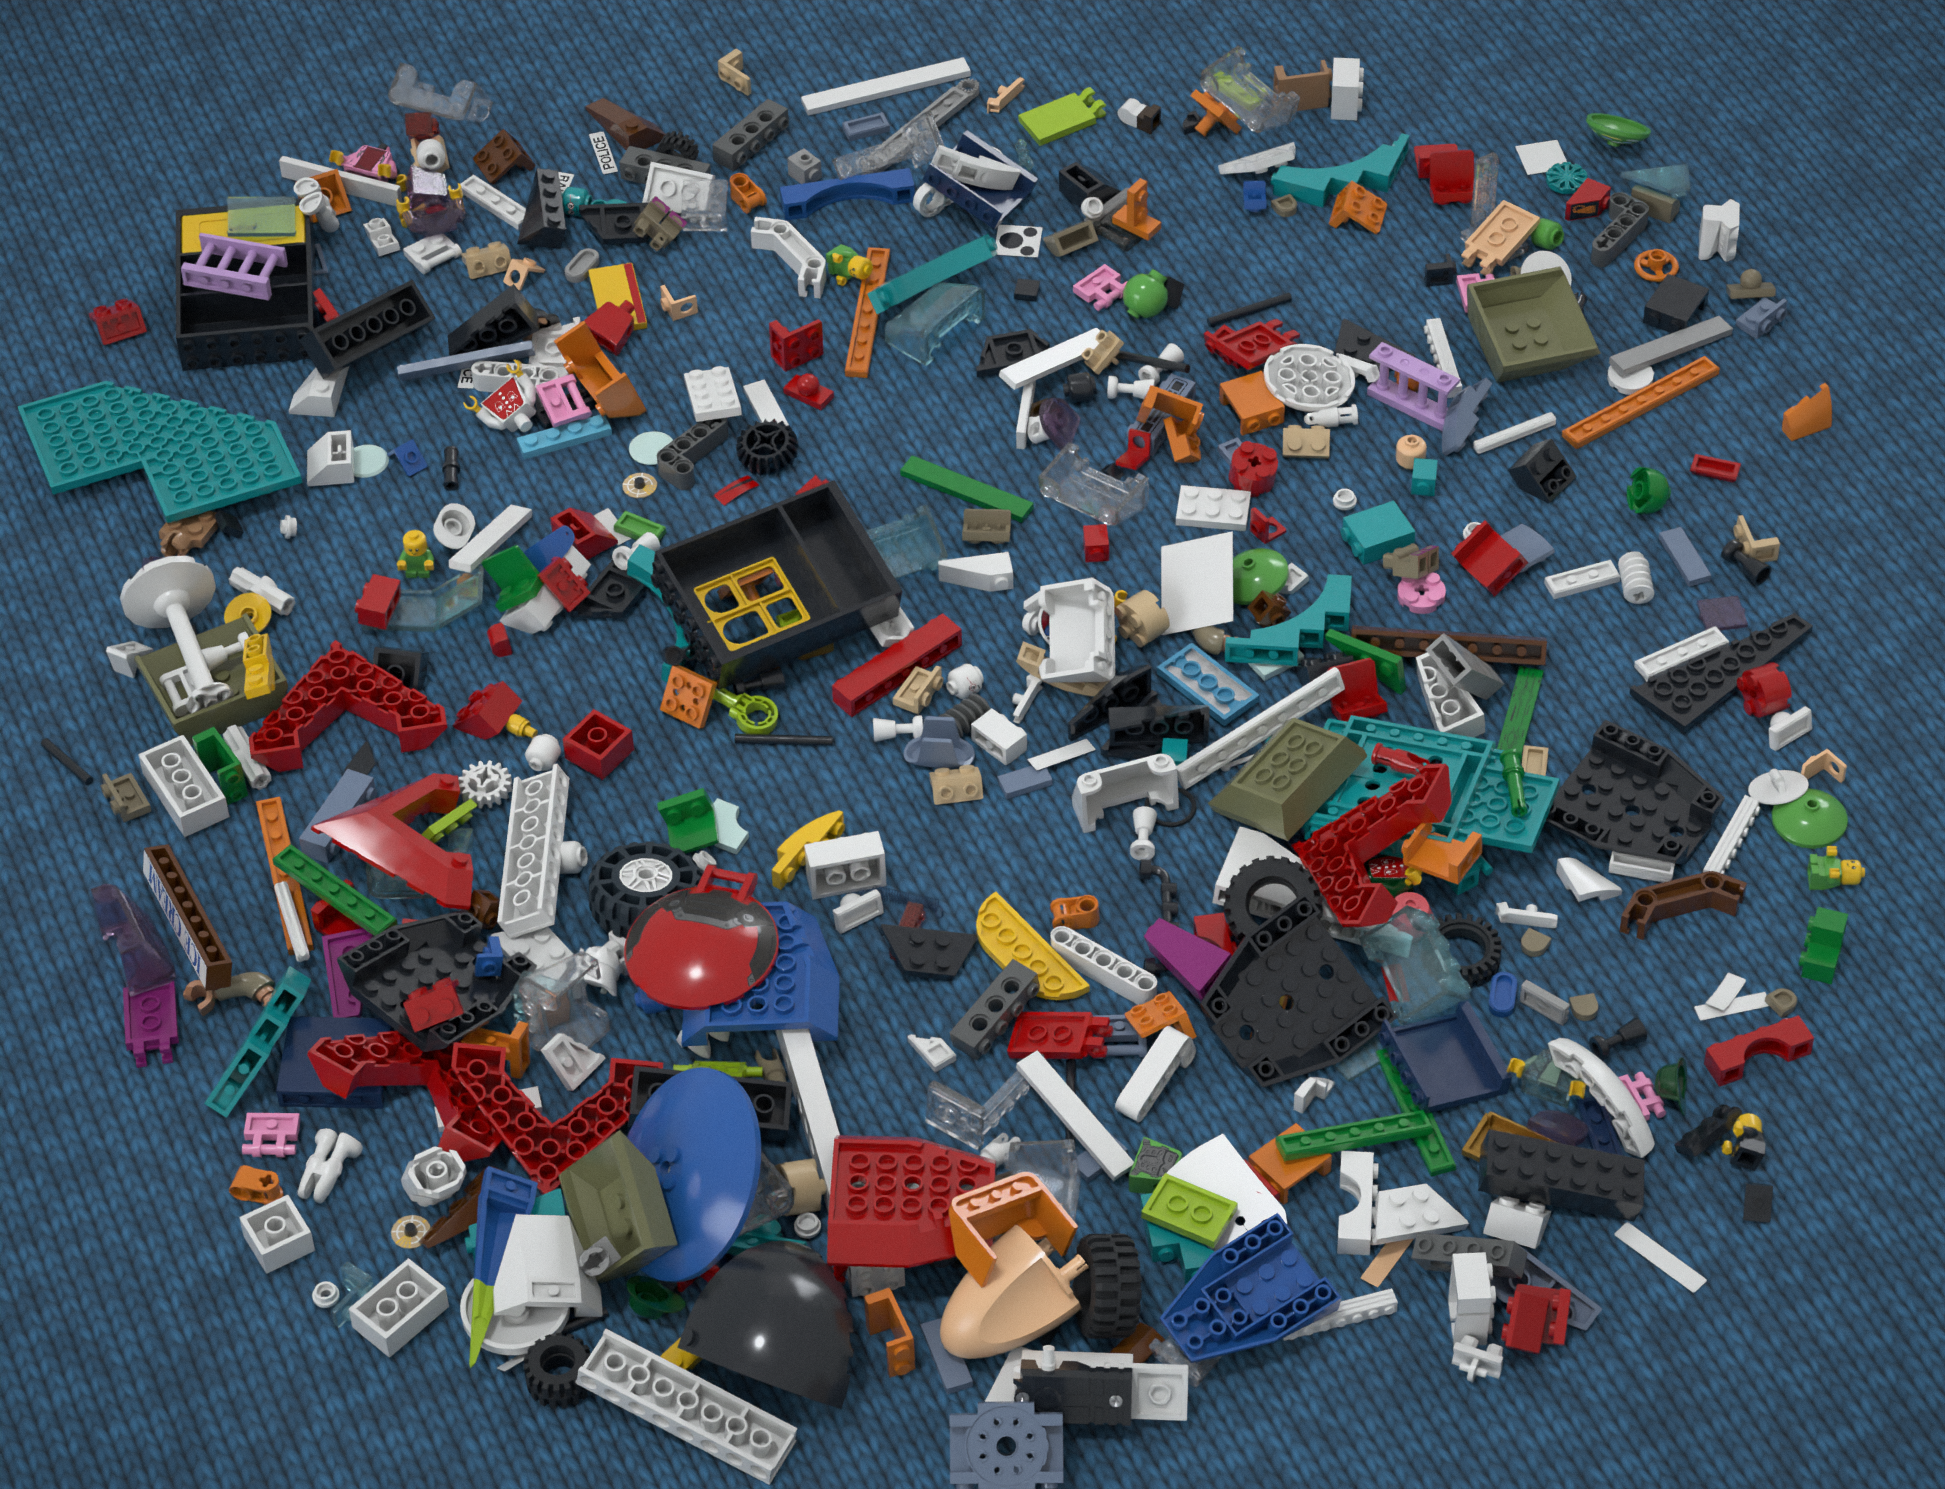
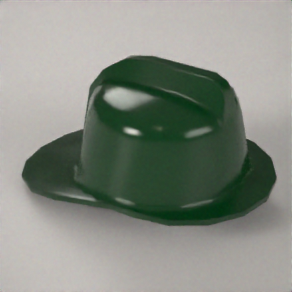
[1655,1057,1688,1116]
[626,1275,685,1320]

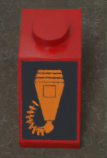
[1565,178,1611,221]

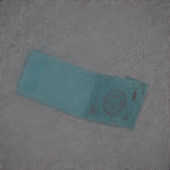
[362,566,484,632]

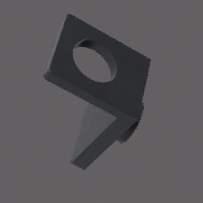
[1743,1182,1773,1222]

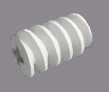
[1618,552,1654,604]

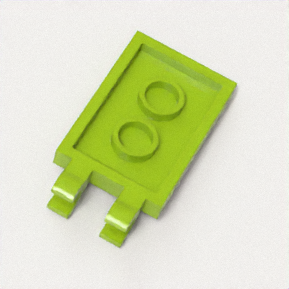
[1018,87,1106,146]

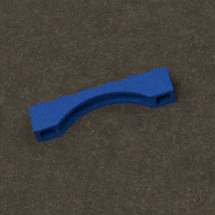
[780,168,915,221]

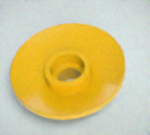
[224,593,272,633]

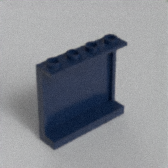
[922,130,1038,229]
[1378,1000,1512,1114]
[276,1016,394,1109]

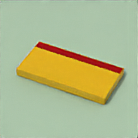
[588,263,647,330]

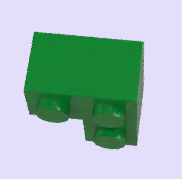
[1798,907,1848,985]

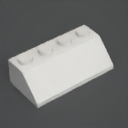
[499,545,591,634]

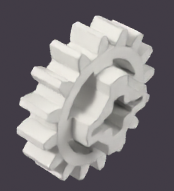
[458,760,512,808]

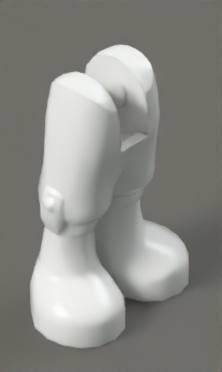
[294,177,339,233]
[298,1128,363,1203]

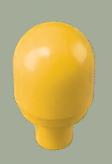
[505,714,538,739]

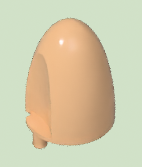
[940,1225,1089,1359]

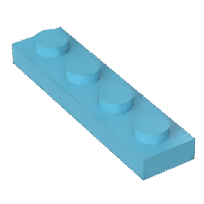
[517,415,612,460]

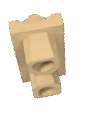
[1081,330,1124,375]

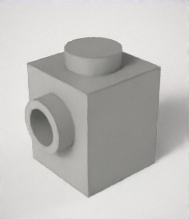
[787,148,822,184]

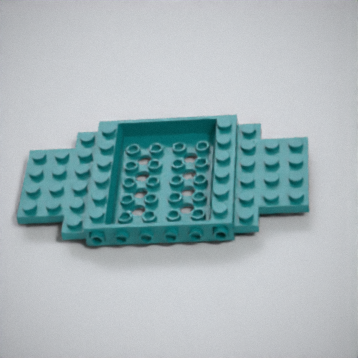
[1265,715,1560,858]

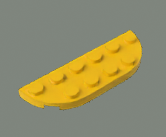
[976,892,1090,1000]

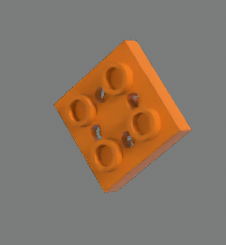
[1190,89,1242,136]
[717,567,773,601]
[660,665,717,729]

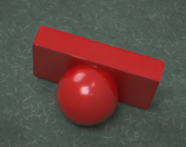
[783,373,834,410]

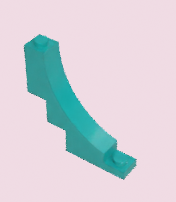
[1271,133,1410,208]
[867,234,998,314]
[1225,574,1352,666]
[204,966,311,1118]

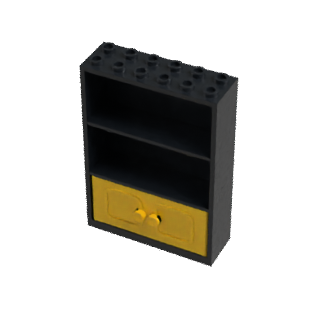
[176,198,318,371]

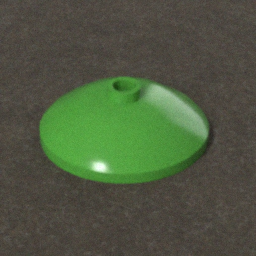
[1233,548,1289,605]
[1771,788,1848,849]

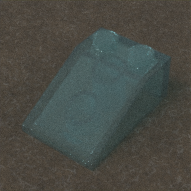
[1619,164,1691,198]

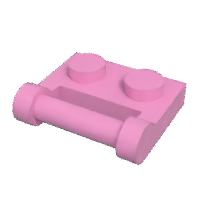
[536,374,592,428]

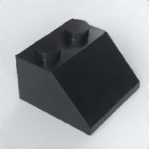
[373,646,429,692]

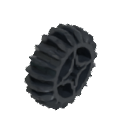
[736,418,799,476]

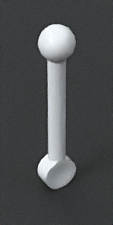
[1221,754,1254,772]

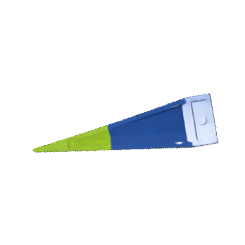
[469,1166,538,1368]

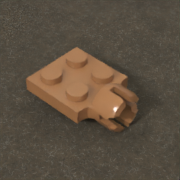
[159,511,219,557]

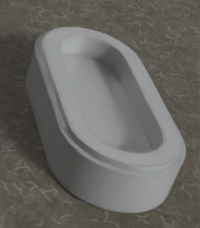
[565,248,600,283]

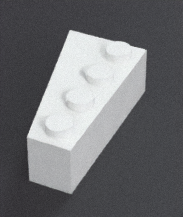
[1416,652,1485,738]

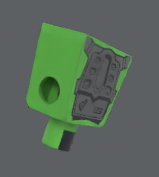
[1129,1137,1182,1194]

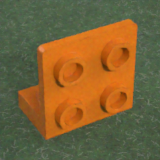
[1329,180,1387,234]
[1124,991,1197,1039]

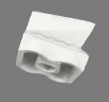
[1698,199,1740,262]

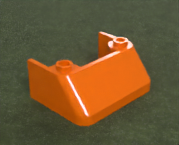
[554,321,647,418]
[948,1172,1078,1288]

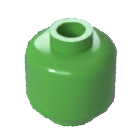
[1530,218,1564,250]

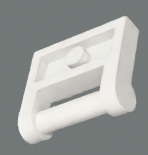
[403,230,462,274]
[159,666,195,716]

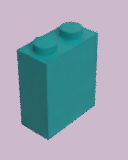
[1340,501,1415,565]

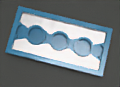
[1157,643,1260,726]

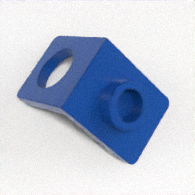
[387,439,427,476]

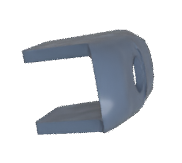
[904,716,975,768]

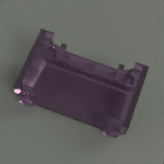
[90,884,176,997]

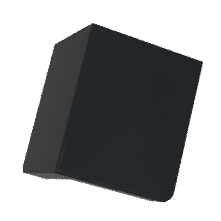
[1163,276,1185,309]

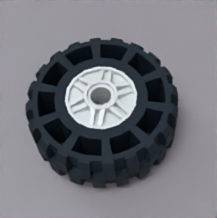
[589,841,702,939]

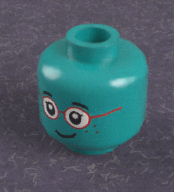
[561,187,592,217]

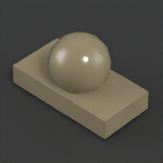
[1726,269,1776,299]

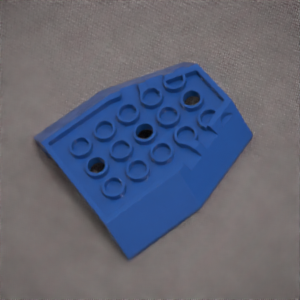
[681,901,840,1047]

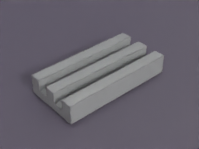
[1520,979,1570,1026]

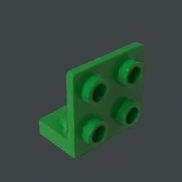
[481,545,543,612]
[657,788,719,854]

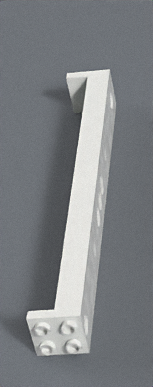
[776,1029,905,1297]

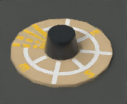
[623,473,657,498]
[391,1215,430,1249]

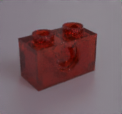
[405,112,440,142]

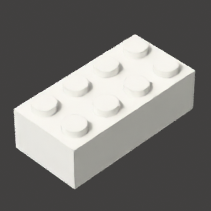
[138,735,229,837]

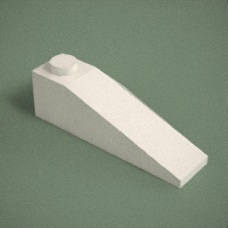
[289,366,349,417]

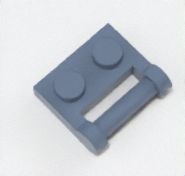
[1093,1015,1147,1059]

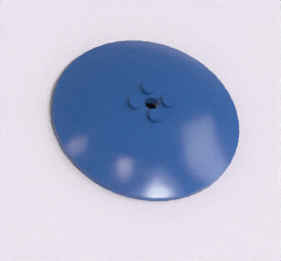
[627,1067,761,1282]

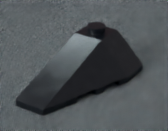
[1068,664,1152,741]

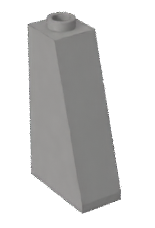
[1425,633,1504,700]

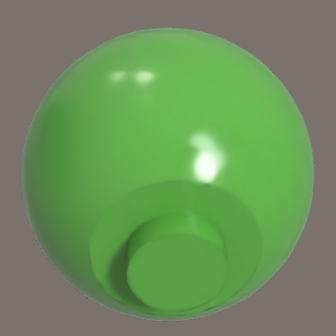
[1123,269,1168,319]

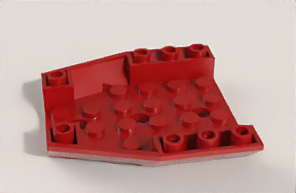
[827,1135,996,1268]

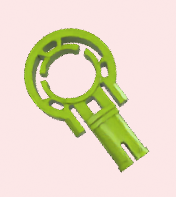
[713,688,778,734]

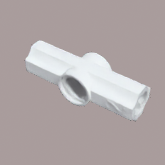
[229,567,295,616]
[223,725,272,790]

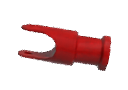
[1371,743,1430,775]

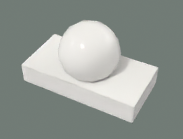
[1769,706,1812,751]
[832,889,884,934]

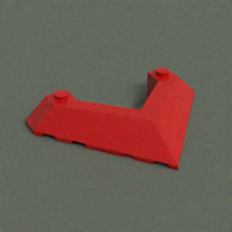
[249,640,447,772]
[1292,764,1452,927]
[311,773,473,910]
[307,1031,502,1162]
[451,1042,663,1195]

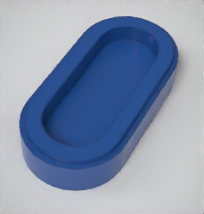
[1488,972,1517,1018]

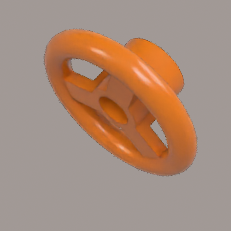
[1634,249,1679,282]

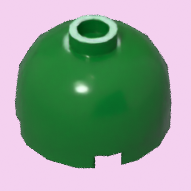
[1627,467,1671,514]

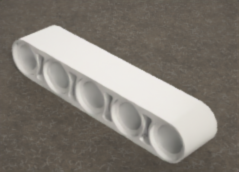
[1051,926,1157,1005]

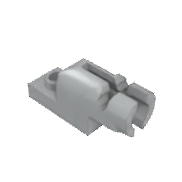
[579,1236,621,1276]

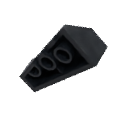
[517,168,566,249]
[1108,705,1210,746]

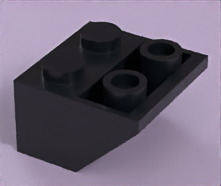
[1059,162,1121,208]
[1508,439,1577,504]
[1294,651,1354,686]

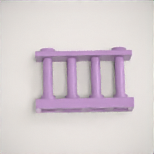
[181,233,288,300]
[1367,342,1460,431]

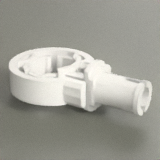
[913,182,953,217]

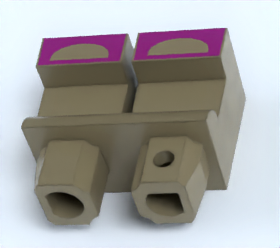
[633,196,687,251]
[1383,543,1439,579]

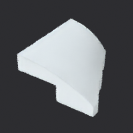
[1556,858,1622,902]

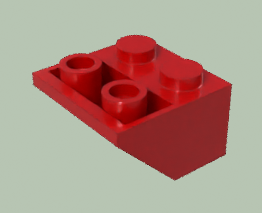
[550,508,618,560]
[452,681,522,740]
[1501,1291,1549,1355]

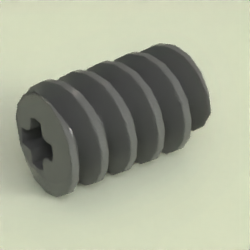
[939,694,991,738]

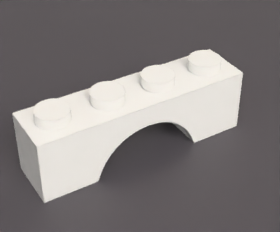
[1337,1151,1378,1256]

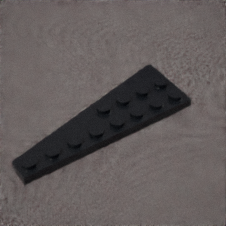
[1629,613,1813,733]

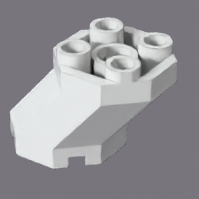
[401,1147,466,1207]

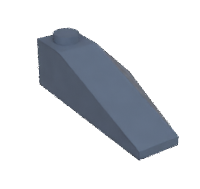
[1490,1246,1602,1331]

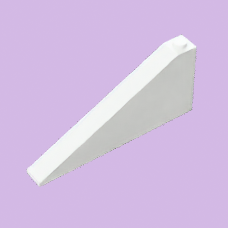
[1212,827,1413,959]

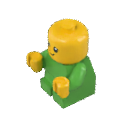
[826,244,873,286]
[397,530,434,578]
[1807,846,1865,890]

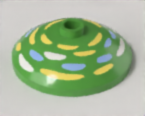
[1586,113,1651,147]

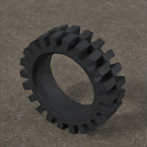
[1421,913,1502,989]

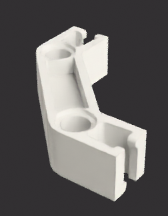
[751,217,826,299]

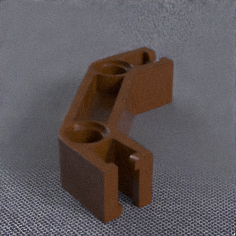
[1619,871,1747,940]

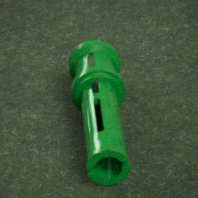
[1499,749,1528,817]

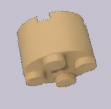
[1114,590,1170,647]
[771,1158,826,1216]

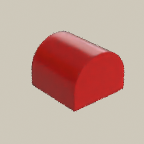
[487,622,513,657]

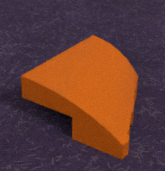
[1782,383,1832,441]
[1163,416,1201,463]

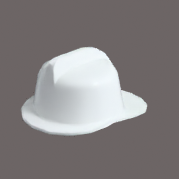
[433,503,475,549]

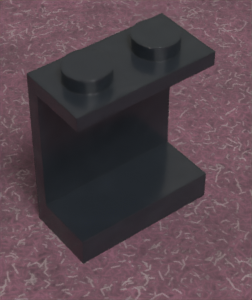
[1643,274,1709,333]

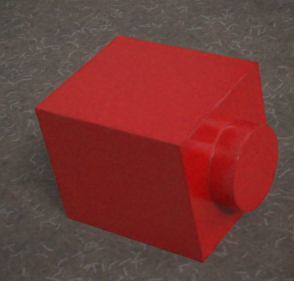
[1083,524,1109,562]

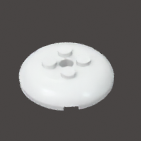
[1263,344,1355,412]

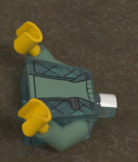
[1507,1049,1586,1109]

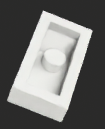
[106,641,153,678]

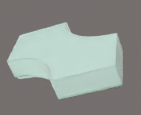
[713,798,749,855]

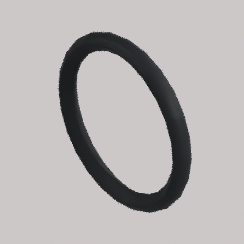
[1144,787,1197,827]

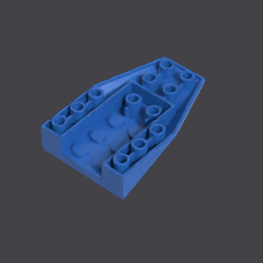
[1159,1212,1342,1363]

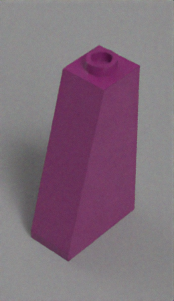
[1144,918,1232,1002]

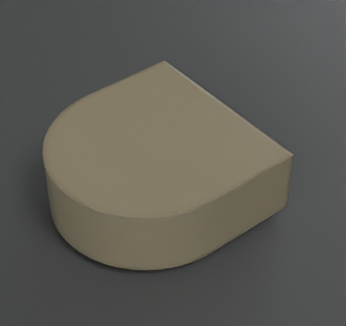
[1271,194,1297,217]
[1521,928,1552,957]
[1765,988,1797,1018]
[1568,993,1598,1021]

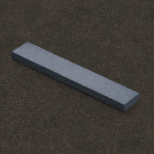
[397,341,536,381]

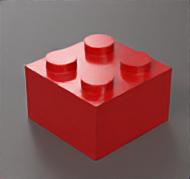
[563,709,634,780]

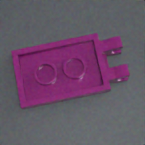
[123,981,179,1068]

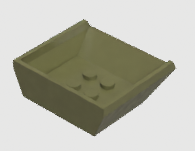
[1467,266,1601,383]
[134,613,288,746]
[1208,718,1367,841]
[558,1130,678,1284]

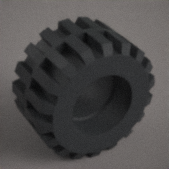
[523,1333,591,1409]

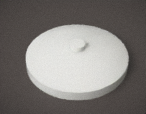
[460,1278,570,1355]

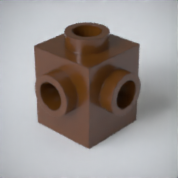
[1247,590,1291,628]
[463,889,500,930]

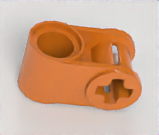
[730,173,767,214]
[1050,895,1100,930]
[229,1165,284,1205]

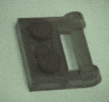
[1093,208,1143,252]

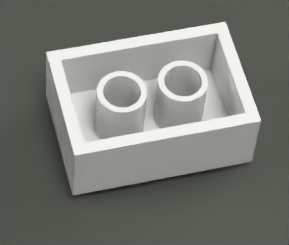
[804,831,886,900]
[349,1258,449,1358]

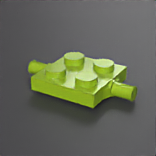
[673,1061,763,1078]

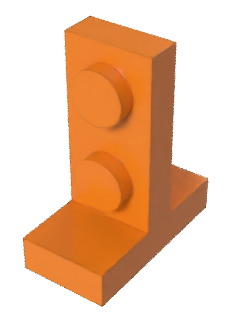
[1112,178,1161,241]
[461,1021,530,1079]

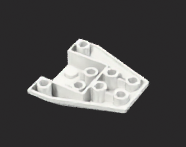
[493,1214,603,1317]

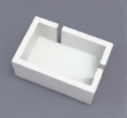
[1448,1252,1496,1346]

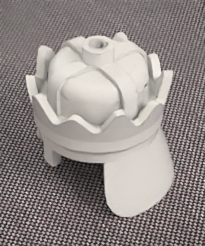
[565,946,625,998]

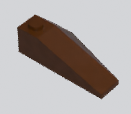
[419,1165,503,1249]

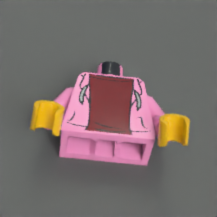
[329,143,397,182]

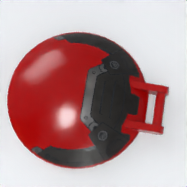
[624,864,779,1010]

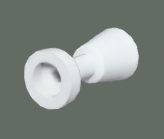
[1138,343,1184,386]
[1107,376,1155,399]
[612,532,660,570]
[201,631,249,671]
[873,716,923,742]
[1130,806,1157,860]

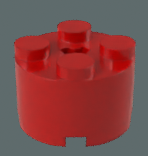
[1228,441,1278,497]
[1737,662,1792,718]

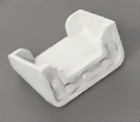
[1038,578,1115,683]
[1072,754,1179,833]

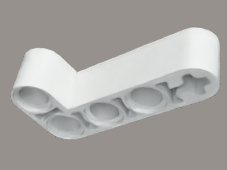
[471,361,560,409]
[1115,1026,1196,1122]

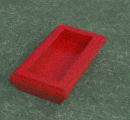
[1690,454,1741,482]

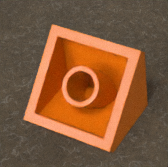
[295,169,352,223]

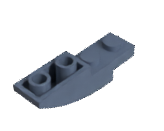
[1442,377,1492,456]

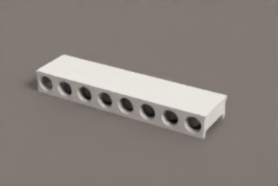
[497,764,570,939]
[575,1329,797,1485]

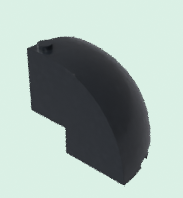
[677,1240,853,1409]

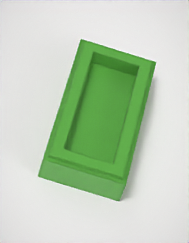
[613,511,666,541]

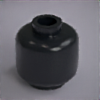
[1063,372,1097,404]

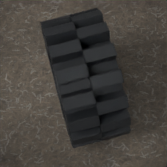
[656,131,699,161]

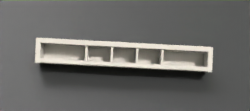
[1424,318,1462,398]
[1703,795,1761,875]
[1283,1289,1398,1341]

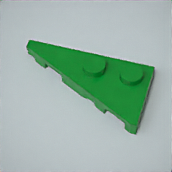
[1325,629,1406,695]

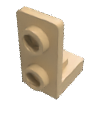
[718,49,751,96]
[1733,515,1780,562]

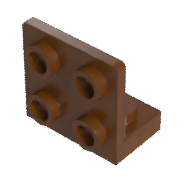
[473,129,536,185]

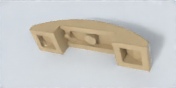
[1016,641,1109,696]

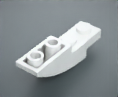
[931,145,1021,190]

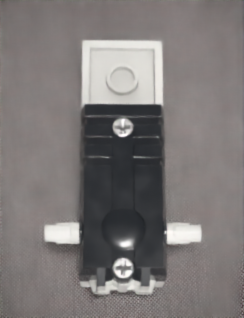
[1013,1345,1188,1426]

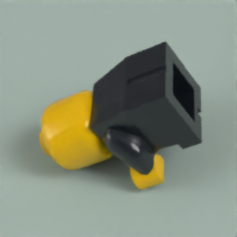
[1722,1113,1765,1171]

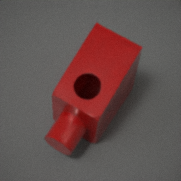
[584,300,635,356]

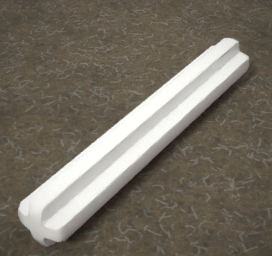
[1473,412,1556,454]
[274,881,310,962]

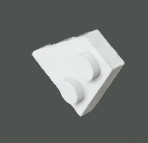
[541,1033,606,1091]

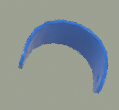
[524,526,575,572]

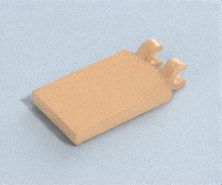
[1461,200,1540,276]

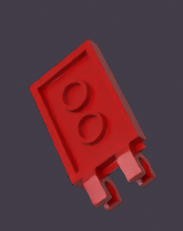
[1214,319,1300,370]
[1007,1012,1114,1059]

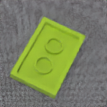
[1141,1173,1238,1248]

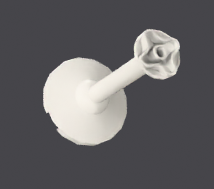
[120,556,234,713]

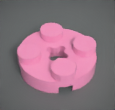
[1397,572,1446,614]

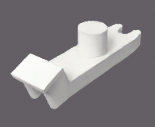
[1336,353,1380,383]
[1012,674,1042,724]
[1495,902,1558,928]

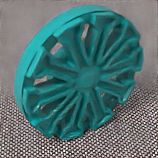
[1546,162,1588,194]

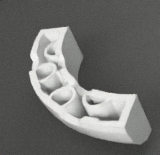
[1548,1038,1655,1158]

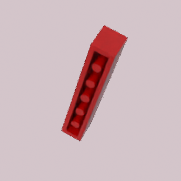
[832,613,962,717]

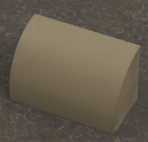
[1631,185,1680,224]
[1043,220,1098,257]

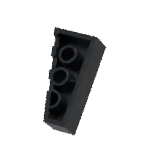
[448,284,539,356]

